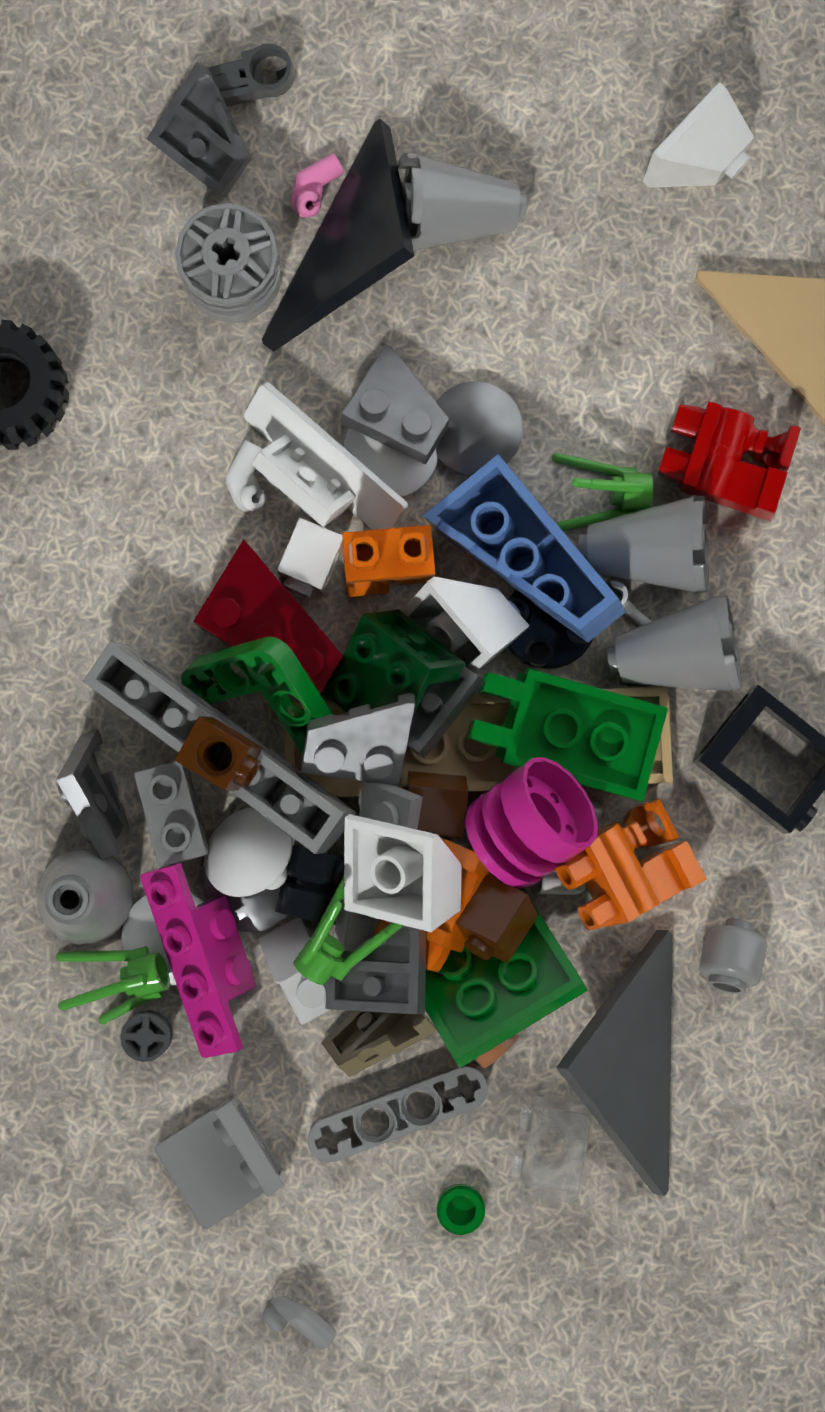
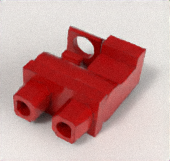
[658,401,801,522]

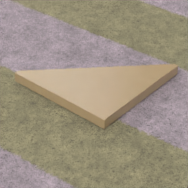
[695,271,825,426]

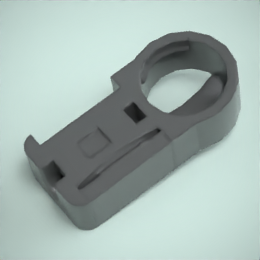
[208,43,295,107]

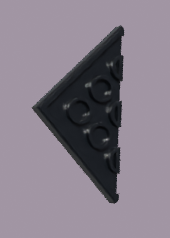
[262,119,415,352]

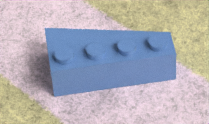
[423,454,626,642]

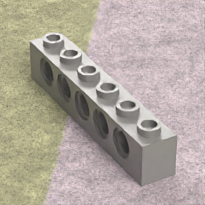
[83,641,357,854]

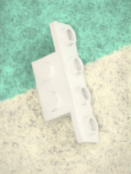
[244,382,408,530]

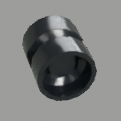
[275,845,344,925]

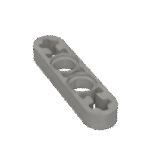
[307,1064,488,1163]

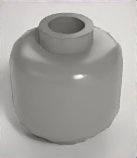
[699,918,767,994]

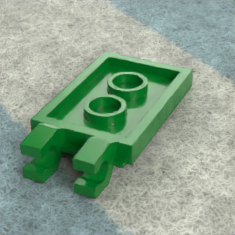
[466,669,668,802]

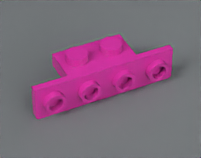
[140,862,257,1058]

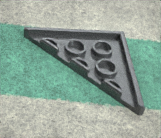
[556,930,673,1196]

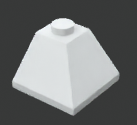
[643,82,754,188]
[401,577,529,674]
[344,814,462,932]

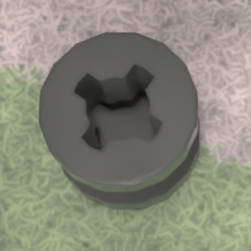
[120,1010,173,1062]

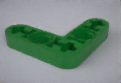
[181,637,333,754]

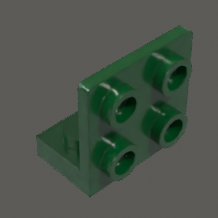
[326,609,466,715]

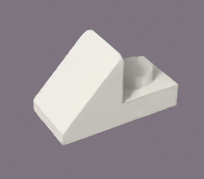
[258,918,331,1026]

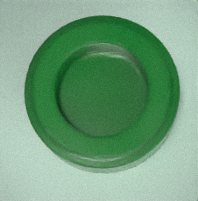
[437,1184,485,1235]

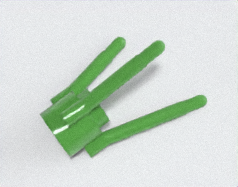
[552,453,653,532]
[293,877,404,985]
[56,946,170,1024]

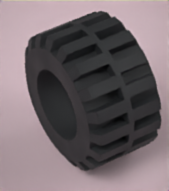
[0,319,69,450]

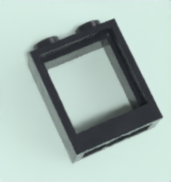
[693,684,825,833]

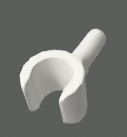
[610,581,652,626]

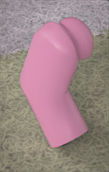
[290,153,344,218]

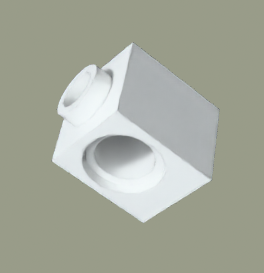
[277,517,343,597]

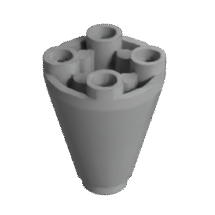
[37,849,133,945]

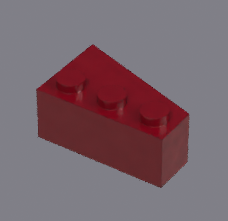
[193,539,343,697]

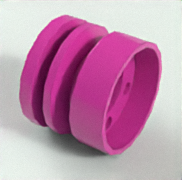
[465,757,598,889]

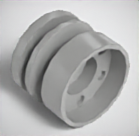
[175,203,282,323]

